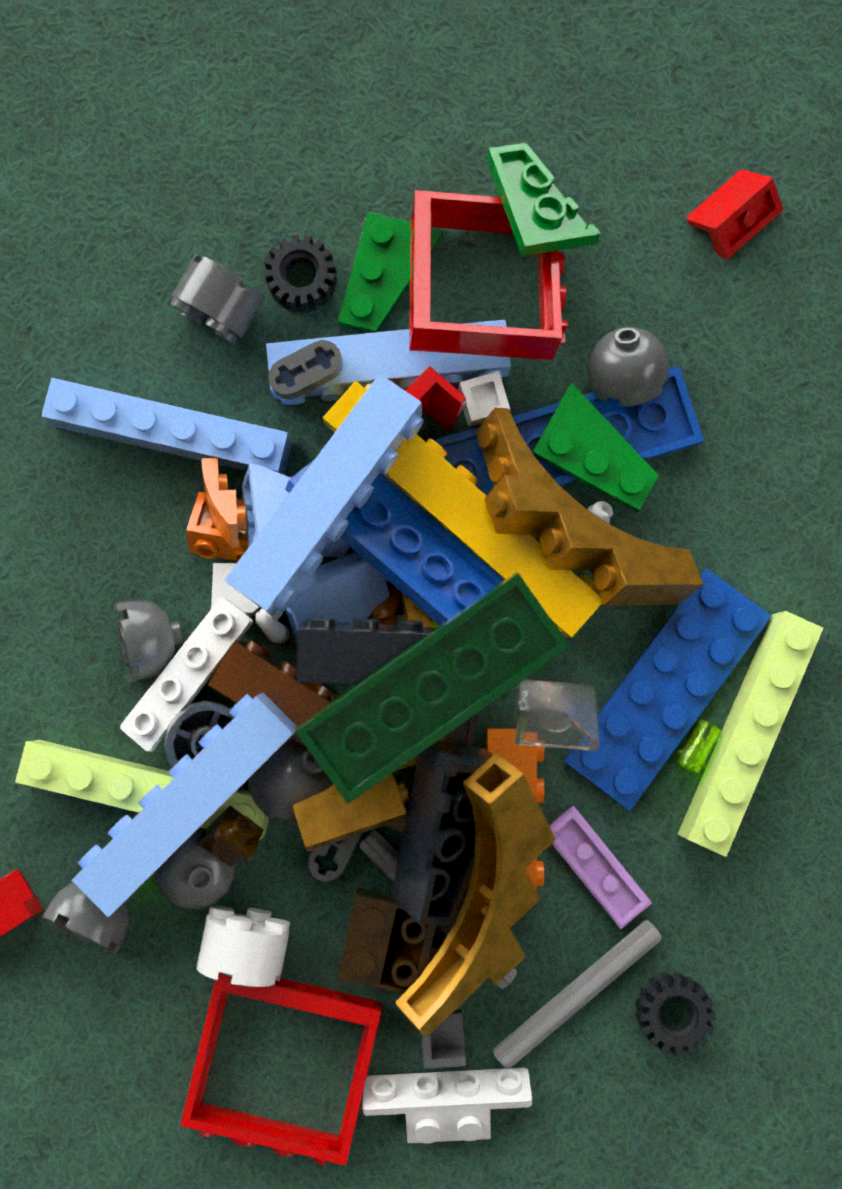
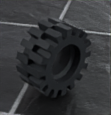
[264,234,337,313]
[635,972,716,1056]

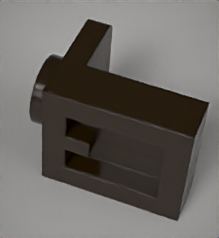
[197,806,264,867]

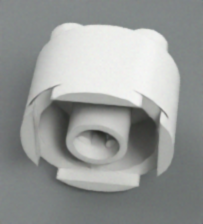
[197,905,290,987]

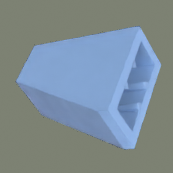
[241,464,350,557]
[286,552,390,646]

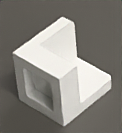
[458,371,510,428]

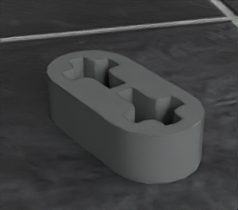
[268,340,343,400]
[308,833,362,882]

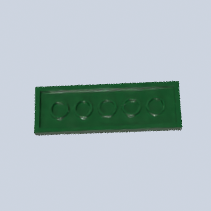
[295,572,570,804]

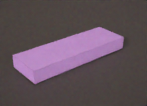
[549,806,652,929]

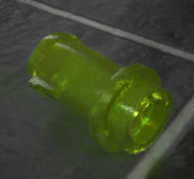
[676,719,722,774]

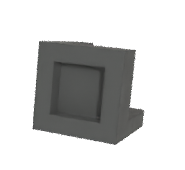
[421,1010,466,1069]

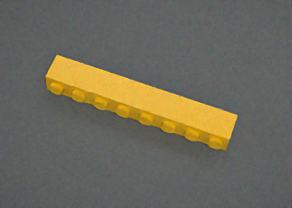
[323,381,602,638]

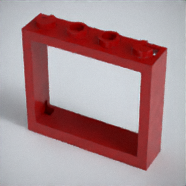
[409,190,568,360]
[180,972,382,1166]

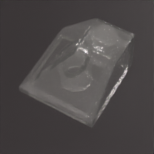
[514,680,600,751]

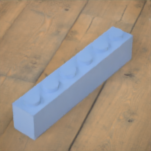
[266,320,511,405]
[224,373,424,617]
[41,378,293,475]
[71,692,297,917]

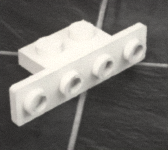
[120,597,253,752]
[363,1068,532,1144]

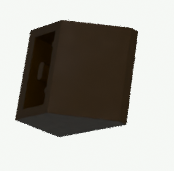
[338,887,436,994]

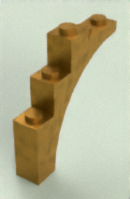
[476,407,703,606]
[292,593,444,851]
[395,753,556,1038]

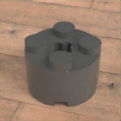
[170,254,265,345]

